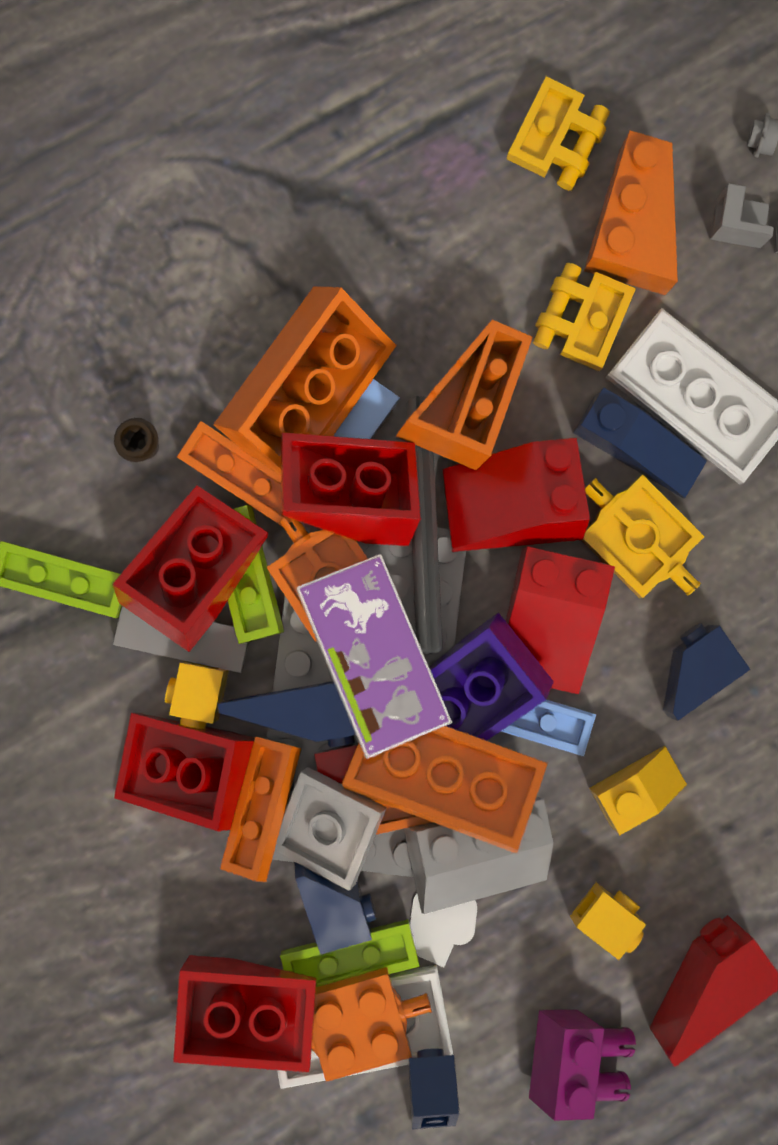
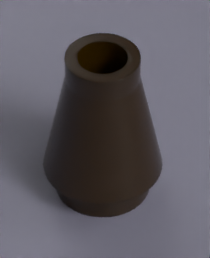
[114,418,159,462]

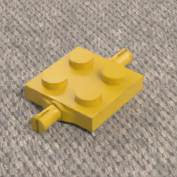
[582,475,705,598]

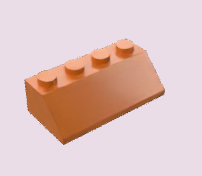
[213,286,397,474]

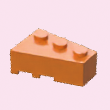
[584,130,678,295]
[395,319,533,470]

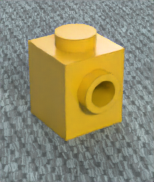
[165,661,229,729]
[570,882,646,960]

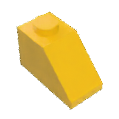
[589,746,687,835]

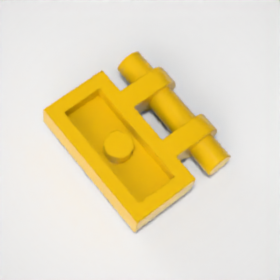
[506,76,610,191]
[533,263,636,372]

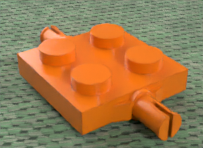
[266,517,368,642]
[312,967,432,1082]

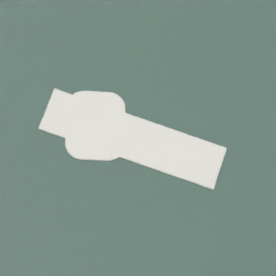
[410,894,477,967]

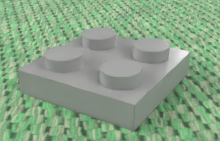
[275,767,387,891]

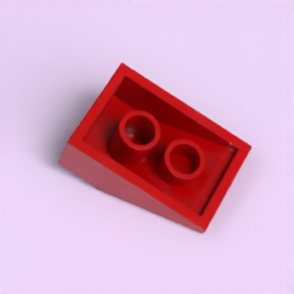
[281,432,421,546]
[442,438,590,552]
[112,485,268,652]
[506,546,615,694]
[114,713,255,831]
[649,915,778,1067]
[173,955,316,1073]

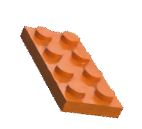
[342,726,548,854]

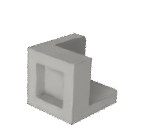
[710,183,774,248]

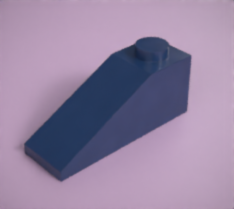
[573,387,707,499]
[218,681,356,747]

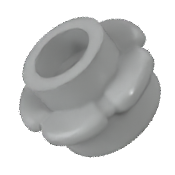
[747,113,778,158]

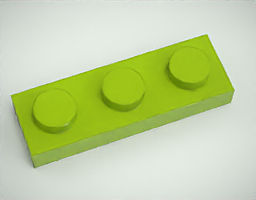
[228,505,284,644]
[0,541,122,618]
[280,919,419,987]

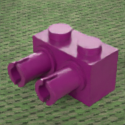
[529,1010,636,1121]

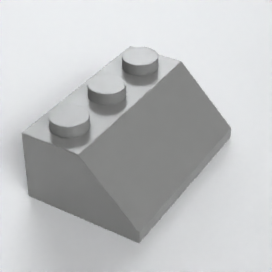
[404,797,553,914]

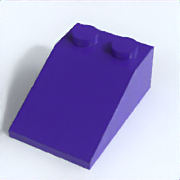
[429,612,554,741]

